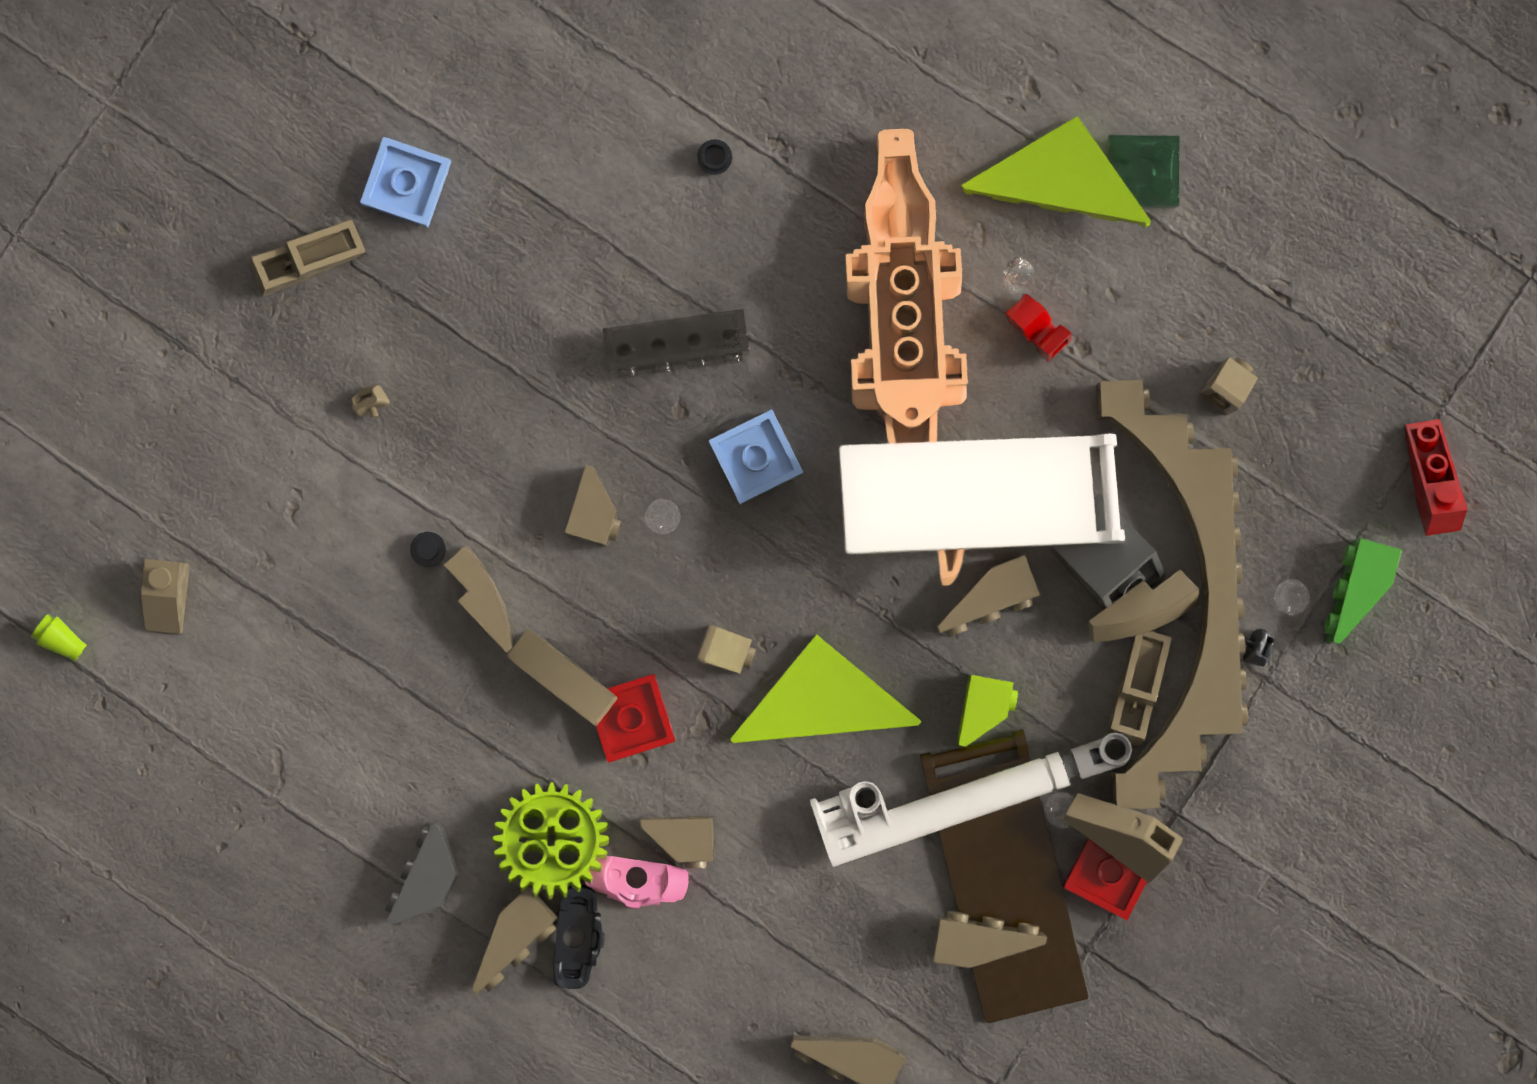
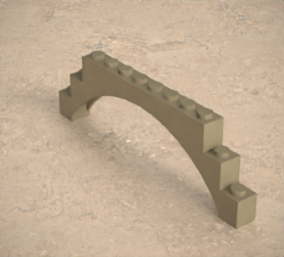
[1096,380,1248,809]

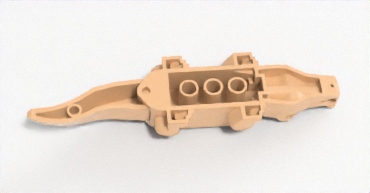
[846,129,968,586]

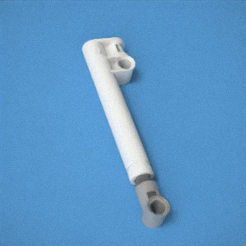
[810,733,1132,867]

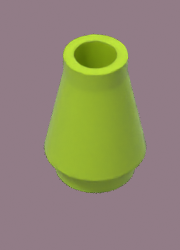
[31,614,87,662]

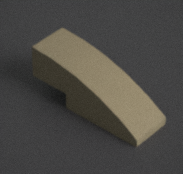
[249,220,366,297]
[444,546,515,653]
[1089,570,1199,642]
[506,628,618,726]
[1105,631,1172,747]

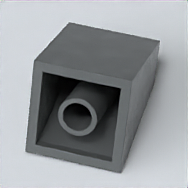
[1049,493,1166,610]

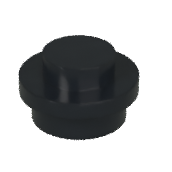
[697,139,732,175]
[410,532,446,567]

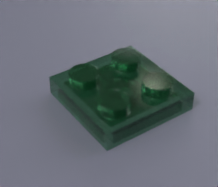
[1107,135,1180,208]

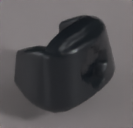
[1243,628,1275,667]

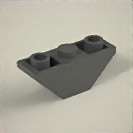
[385,821,460,925]

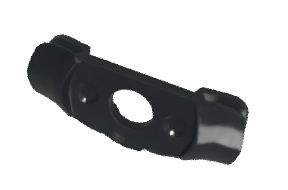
[553,885,605,989]

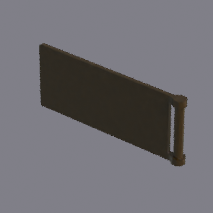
[919,729,1089,1023]

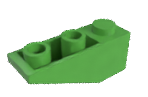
[1324,538,1402,644]

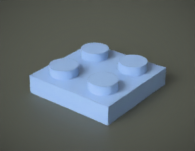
[360,137,451,228]
[709,409,803,505]

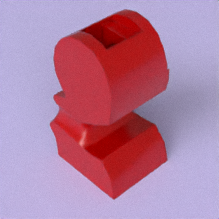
[1004,293,1072,363]

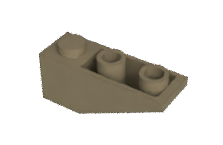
[935,555,1040,637]
[1062,793,1183,883]
[472,885,558,994]
[931,911,1047,968]
[790,1035,906,1084]

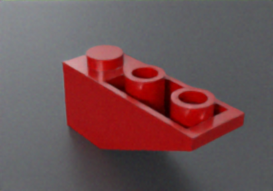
[1404,419,1468,536]

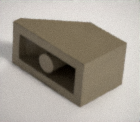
[1199,357,1258,415]
[565,465,622,547]
[141,559,190,634]
[640,816,714,868]

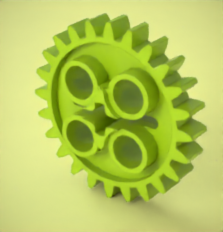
[493,782,609,899]

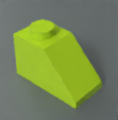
[956,675,1018,747]

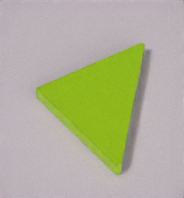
[962,116,1151,228]
[730,634,922,743]

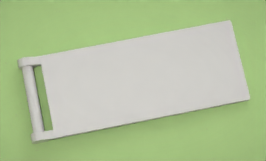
[839,434,1125,554]

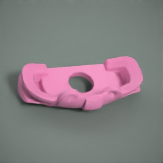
[585,856,688,909]

